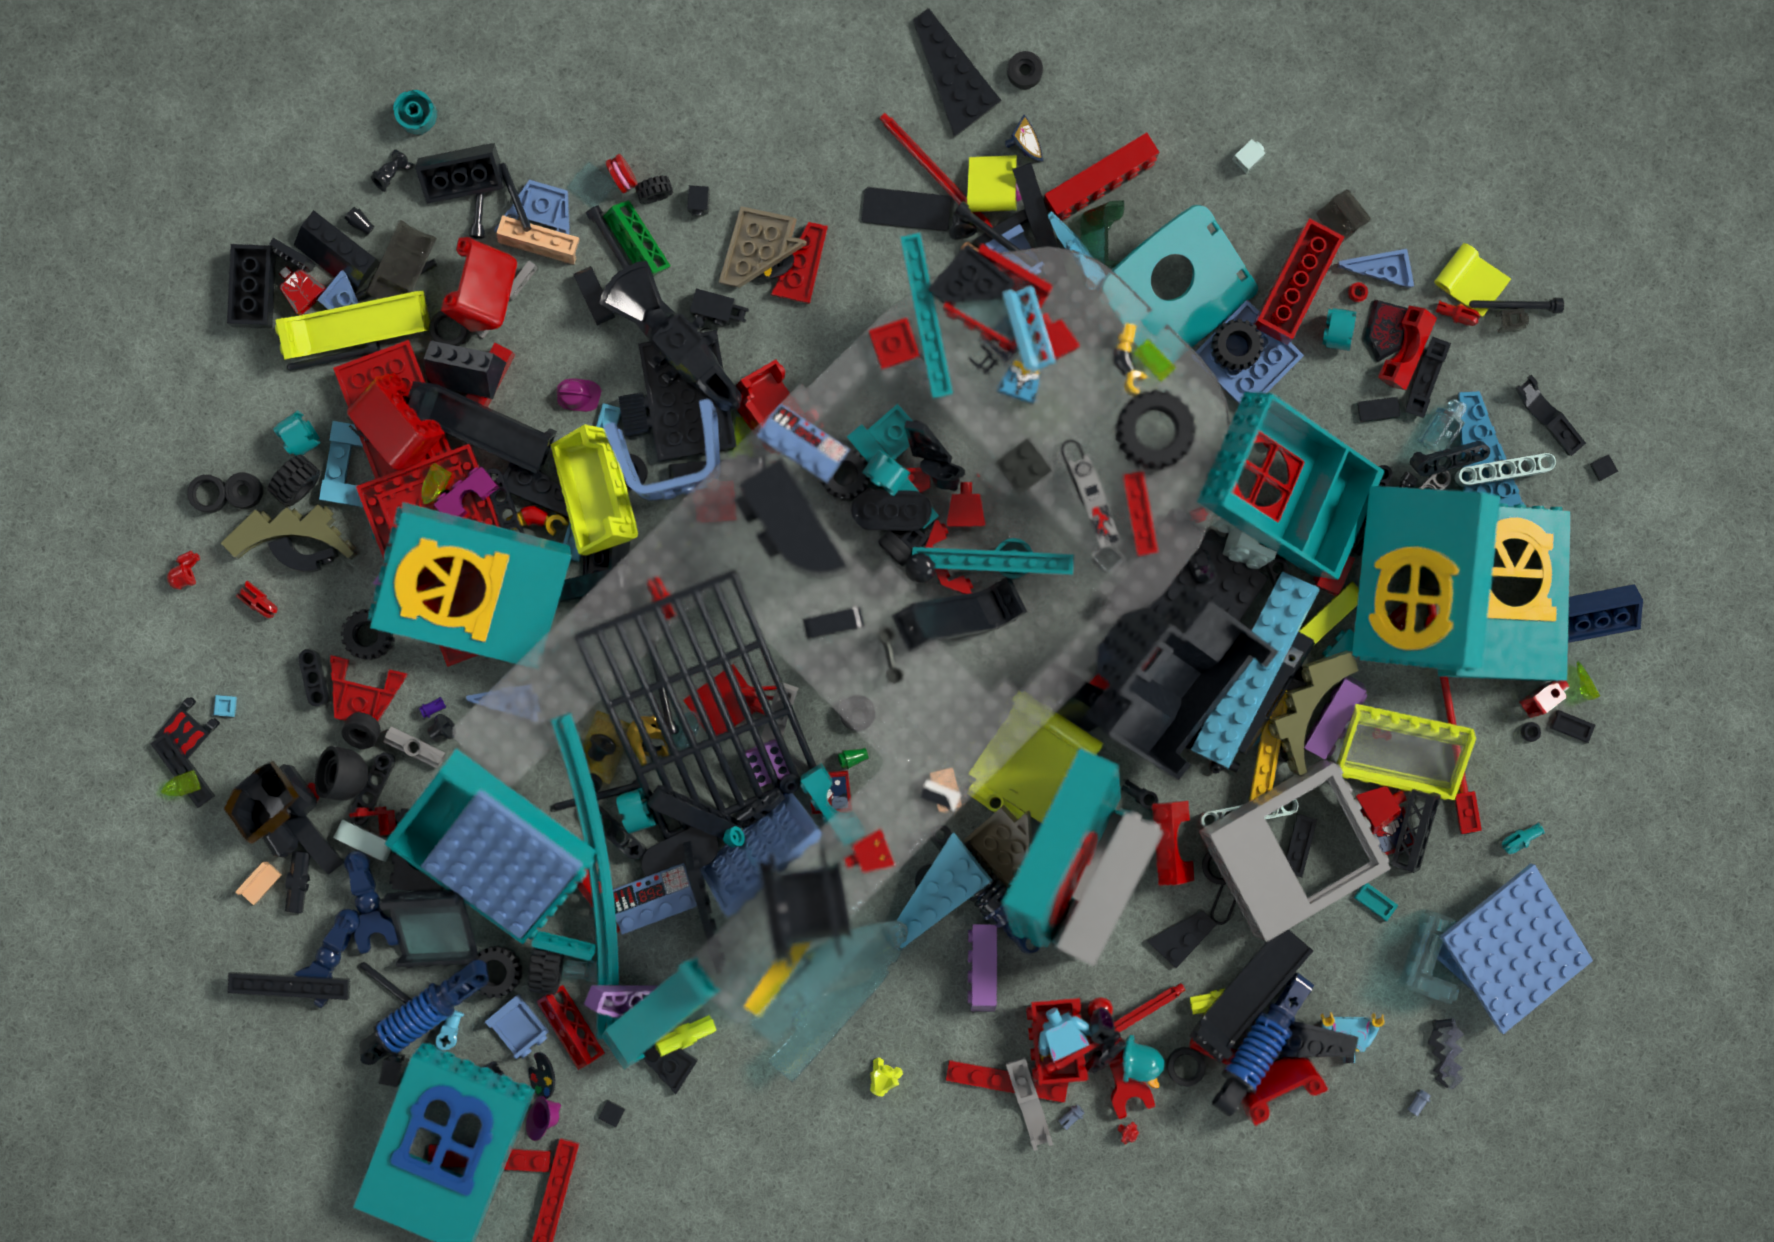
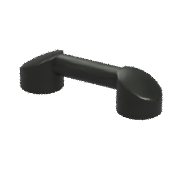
[878,627,904,684]

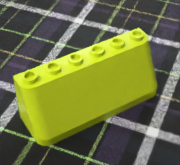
[550,424,638,555]

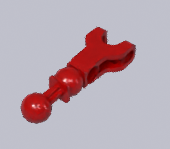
[1088,997,1155,1120]

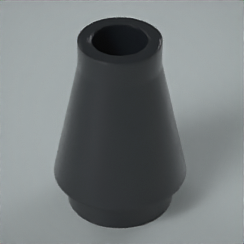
[344,207,375,236]

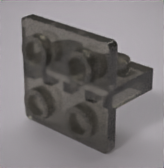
[1316,189,1371,243]

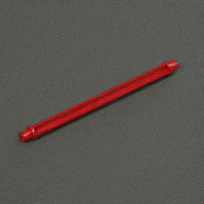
[879,113,994,228]
[1045,983,1186,1074]

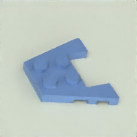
[494,180,570,235]

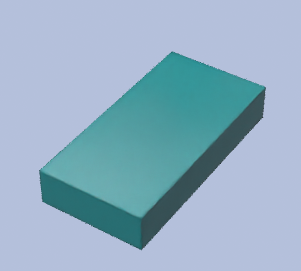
[1353,883,1399,922]

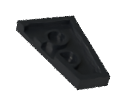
[904,420,952,464]
[1146,910,1217,968]

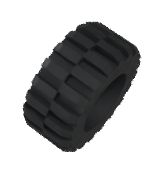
[1115,389,1196,471]

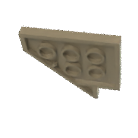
[719,206,807,288]
[964,805,1032,889]

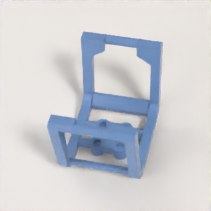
[604,399,721,501]

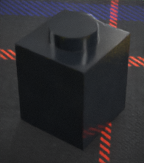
[687,185,710,217]

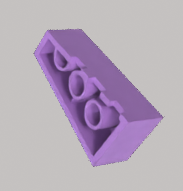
[1304,675,1367,759]
[968,925,997,1012]
[584,985,659,1018]

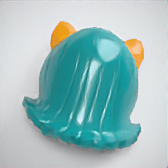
[1123,1035,1165,1088]

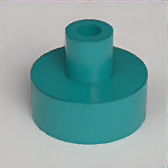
[723,826,745,848]

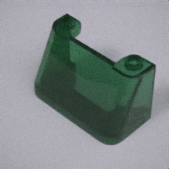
[1080,201,1124,289]

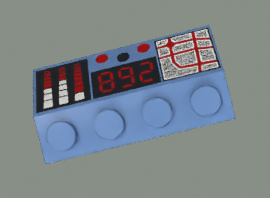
[757,404,850,484]
[613,863,697,934]

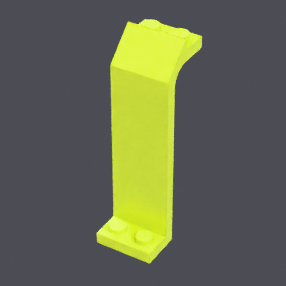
[275,291,430,360]

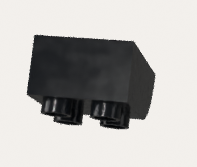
[733,457,849,579]

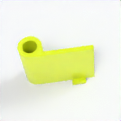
[967,155,1017,212]
[1434,243,1511,317]

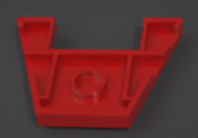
[330,655,408,722]

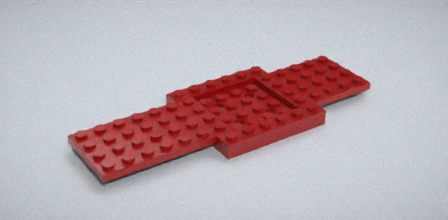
[333,340,502,667]

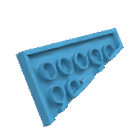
[1458,391,1525,506]

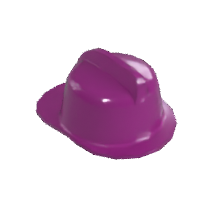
[557,378,602,412]
[526,1096,561,1141]

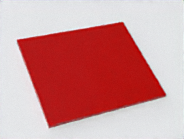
[683,664,762,735]

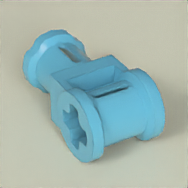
[436,1010,464,1050]

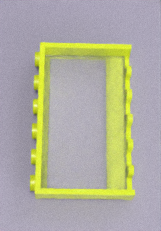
[1336,704,1476,800]

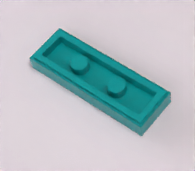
[531,931,597,961]

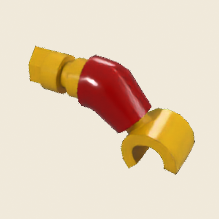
[506,506,569,536]

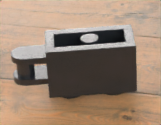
[690,288,749,326]

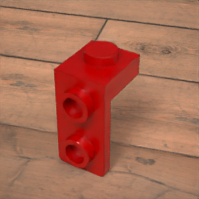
[349,806,397,836]

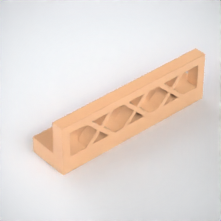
[496,216,579,265]

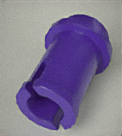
[419,697,446,718]

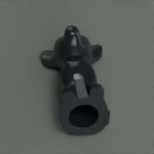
[371,149,414,192]

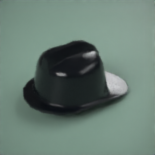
[920,459,965,491]

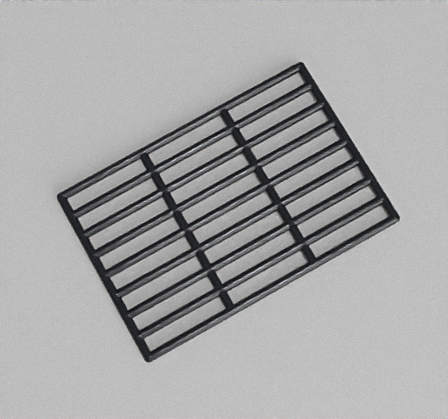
[573,569,817,840]

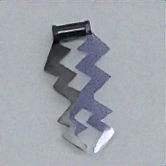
[1428,1017,1464,1089]

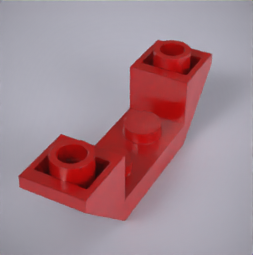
[925,520,973,594]

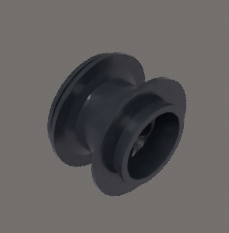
[759,845,852,968]

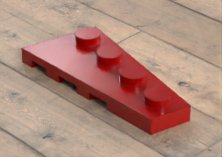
[771,222,828,304]

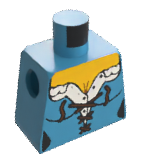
[997,360,1041,405]

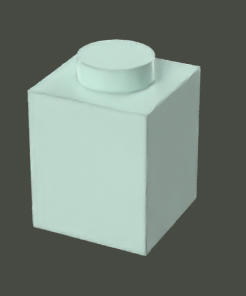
[1232,139,1265,173]

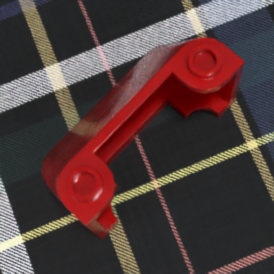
[441,237,517,332]
[736,359,822,457]
[1240,1058,1328,1126]

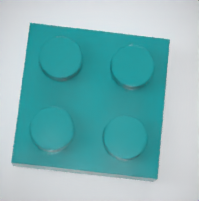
[868,403,913,460]

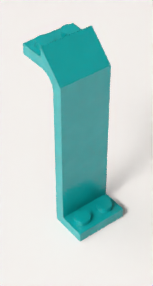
[601,957,721,1070]

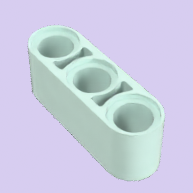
[334,819,391,862]

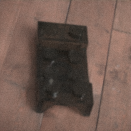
[365,220,437,299]

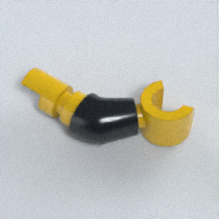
[1113,323,1148,396]

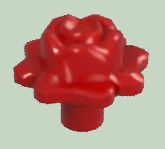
[1117,1122,1139,1145]

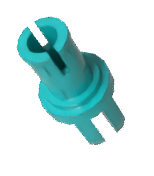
[1502,822,1545,854]

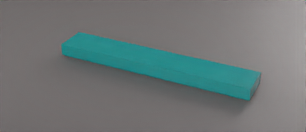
[847,424,940,529]

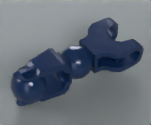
[344,851,399,954]
[294,909,360,1009]

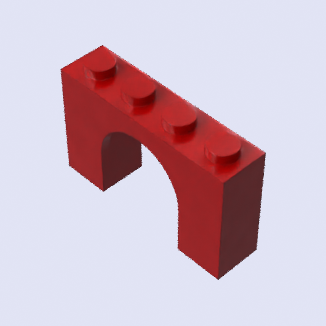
[1152,801,1195,886]

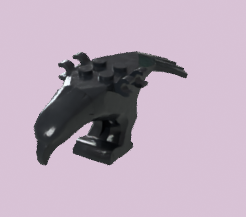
[598,260,742,411]

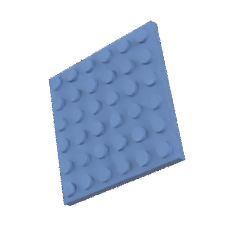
[421,790,582,939]
[700,792,822,917]
[1440,863,1593,1034]

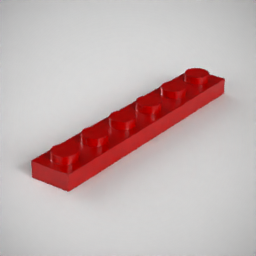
[946,1060,1068,1103]
[532,1138,580,1242]
[428,1144,551,1172]

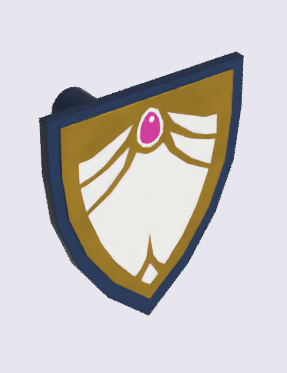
[1005,114,1043,162]

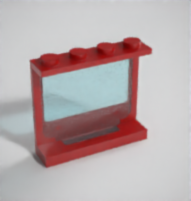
[943,244,1053,352]

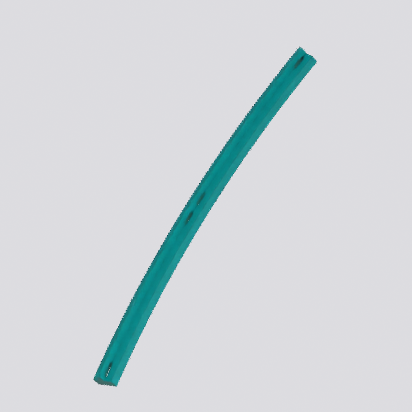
[550,712,619,1039]

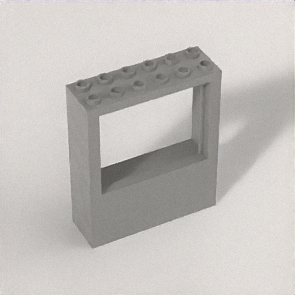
[1199,760,1390,942]
[1051,808,1163,967]

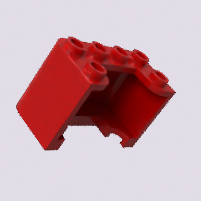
[347,373,445,470]
[1026,998,1088,1085]

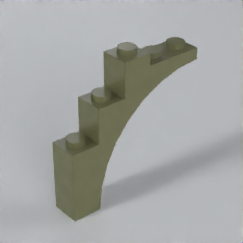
[221,505,357,560]
[1268,650,1359,776]

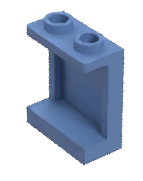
[485,994,549,1059]

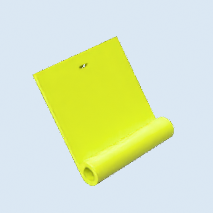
[968,690,1104,823]

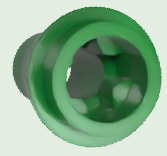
[838,748,869,770]

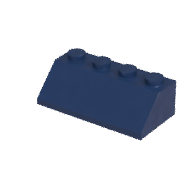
[1568,584,1643,643]

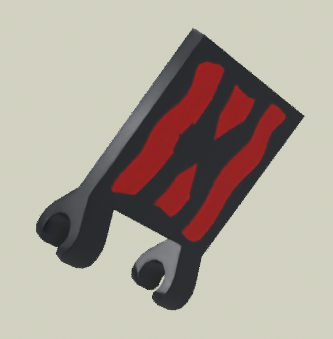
[154,697,220,759]

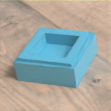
[214,695,237,717]

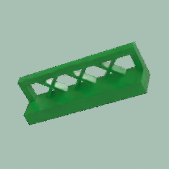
[603,200,671,277]

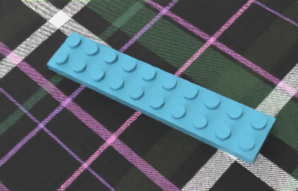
[1191,572,1319,769]

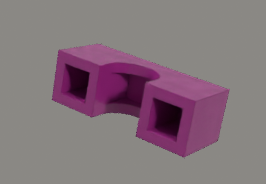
[434,467,499,517]

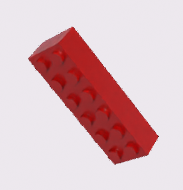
[1043,132,1160,222]
[1252,218,1344,345]

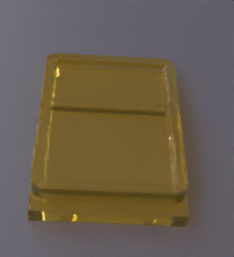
[582,710,630,785]

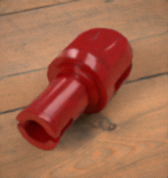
[1435,301,1480,326]
[646,576,676,620]

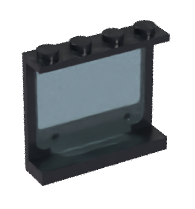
[379,890,478,968]

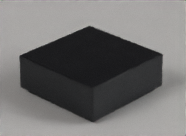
[1590,454,1618,481]
[598,1100,626,1128]

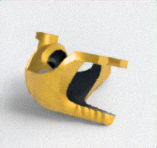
[627,715,669,766]

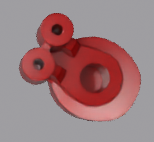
[167,551,200,590]

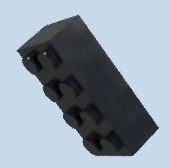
[227,244,276,329]

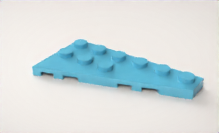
[887,832,992,950]

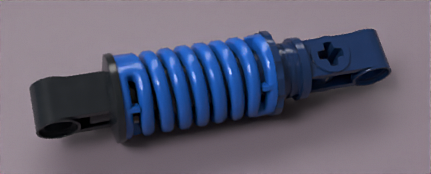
[359,960,488,1065]
[1212,972,1314,1117]

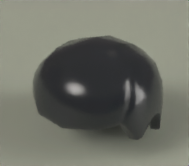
[905,553,936,584]

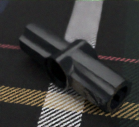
[285,851,311,913]

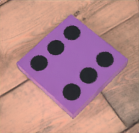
[745,739,790,787]

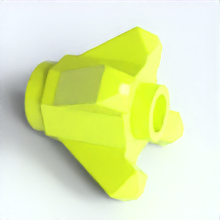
[870,1057,903,1096]

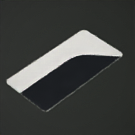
[920,780,961,811]

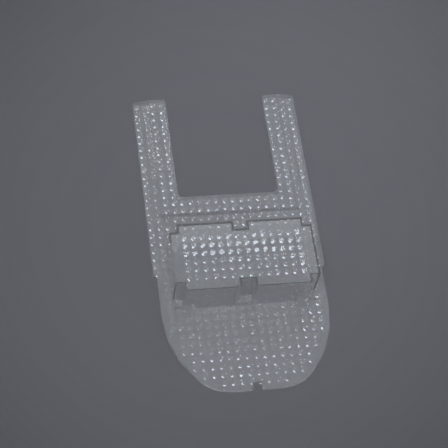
[453,247,1230,1023]

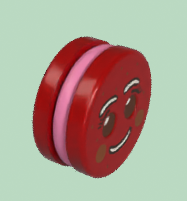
[606,154,638,193]

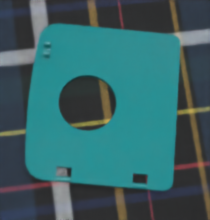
[1101,205,1258,373]

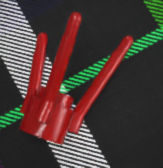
[740,686,776,715]

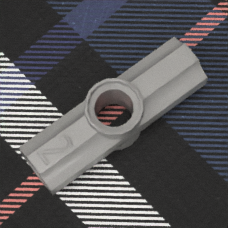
[383,726,446,768]

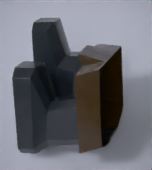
[224,761,317,858]

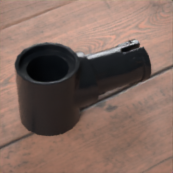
[1121,779,1159,810]

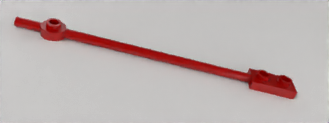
[1424,595,1482,834]

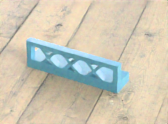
[1003,286,1056,372]

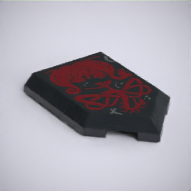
[1364,300,1408,362]

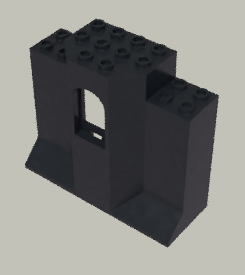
[1086,583,1279,780]

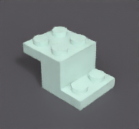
[1211,516,1276,569]

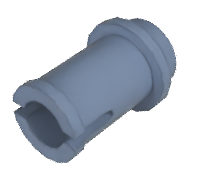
[1408,1089,1431,1116]
[1059,1104,1085,1130]

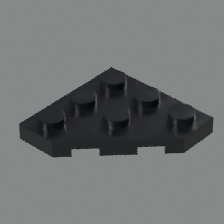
[928,244,1015,304]

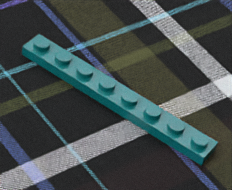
[900,233,953,399]
[912,547,1075,575]

